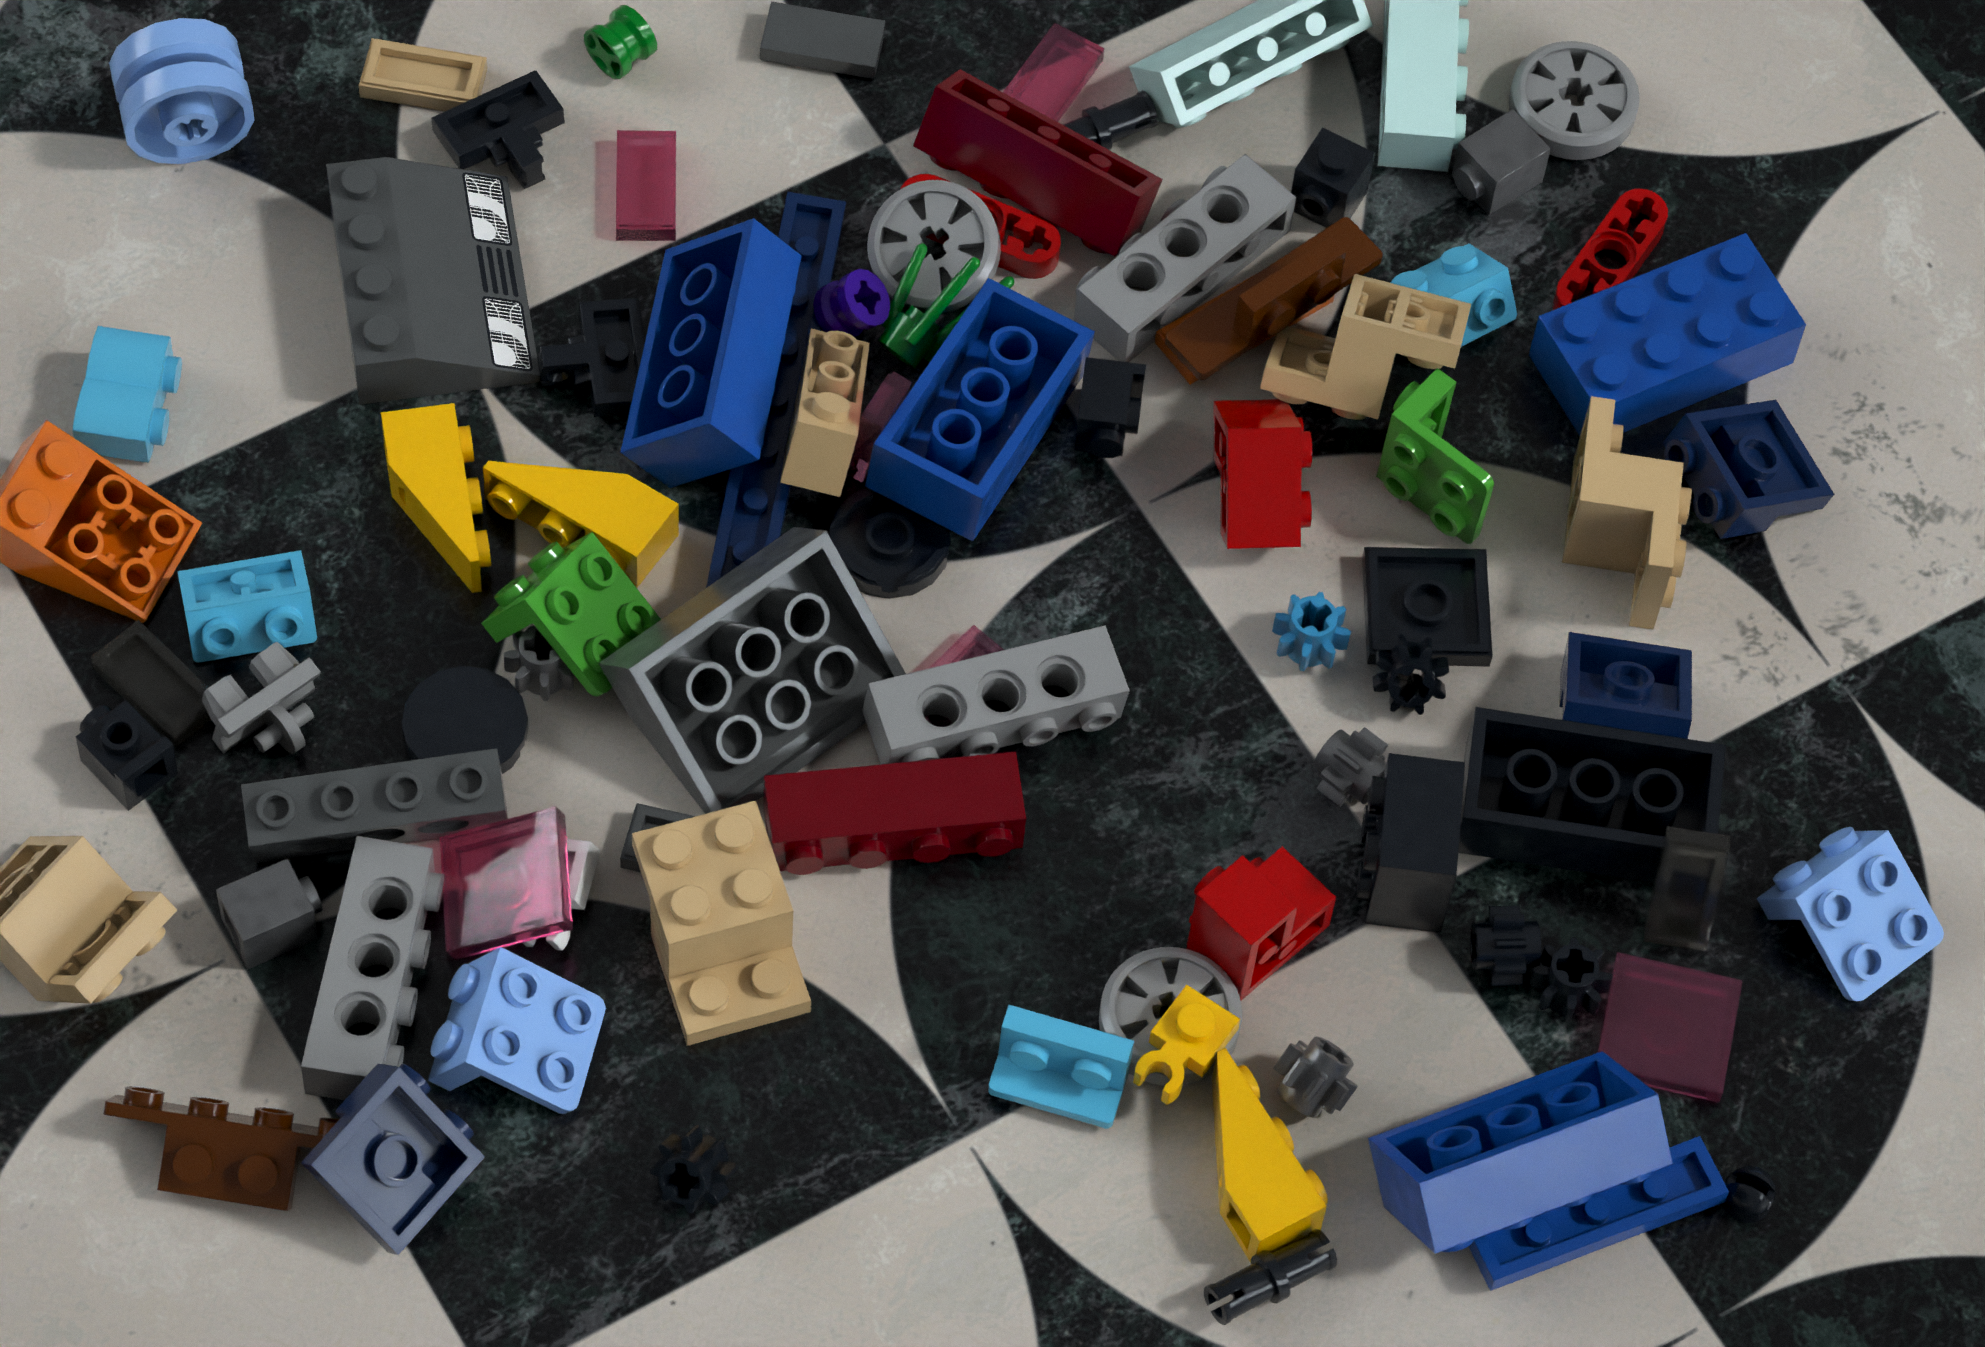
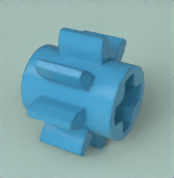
[1272,592,1351,671]

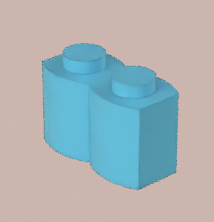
[72,326,182,463]

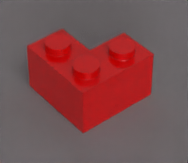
[1213,399,1312,549]
[1186,846,1336,1001]

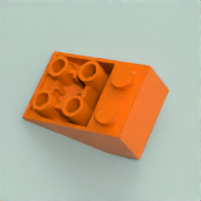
[0,420,202,623]

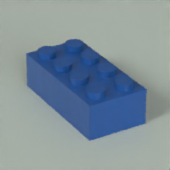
[620,218,802,488]
[1529,233,1806,436]
[865,278,1095,541]
[1368,1051,1673,1254]

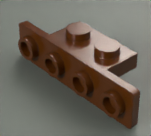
[1165,217,1383,380]
[103,1086,339,1211]

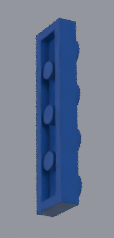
[1468,1136,1729,1291]

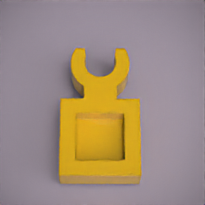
[1133,984,1240,1105]

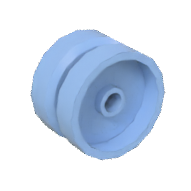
[109,18,255,164]

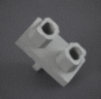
[202,642,321,754]

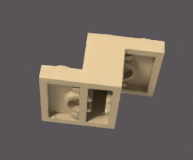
[1260,274,1471,420]
[1562,396,1692,630]
[632,801,811,1046]
[0,836,177,1004]

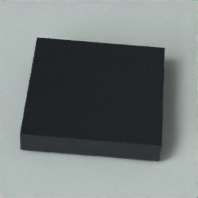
[1362,547,1493,667]

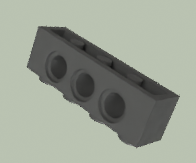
[241,748,509,864]

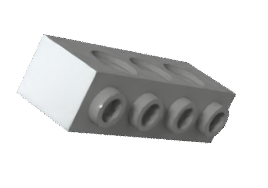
[1074,154,1296,362]
[862,625,1130,764]
[301,836,444,1100]

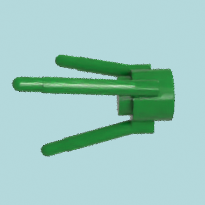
[877,243,1015,369]

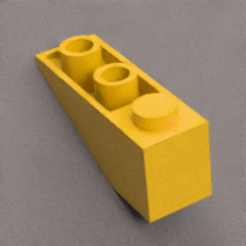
[381,403,491,593]
[483,461,679,588]
[1212,1048,1328,1263]

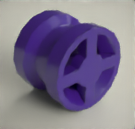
[813,269,890,337]

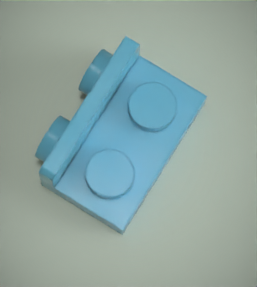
[177,550,317,662]
[988,1005,1134,1129]

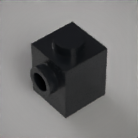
[1291,127,1375,228]

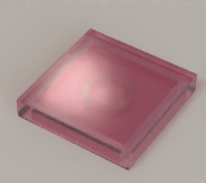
[440,806,573,960]
[1597,952,1743,1103]

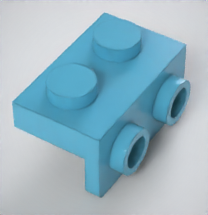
[1390,243,1517,347]

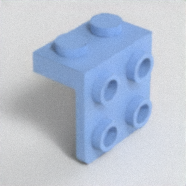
[1756,827,1944,1001]
[428,947,606,1114]

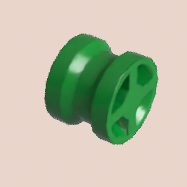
[584,5,657,79]

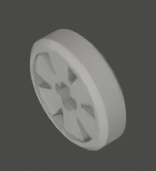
[1509,41,1639,160]
[867,180,1001,313]
[1099,947,1242,1086]

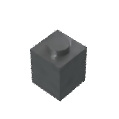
[1452,109,1551,215]
[216,859,323,970]

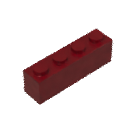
[913,69,1163,257]
[763,752,1026,875]

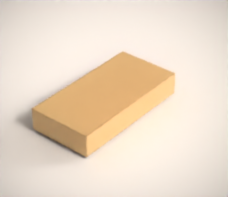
[359,38,487,111]

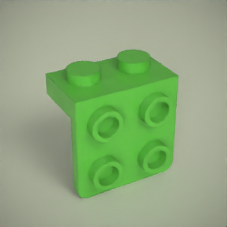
[1376,368,1494,544]
[481,532,661,697]

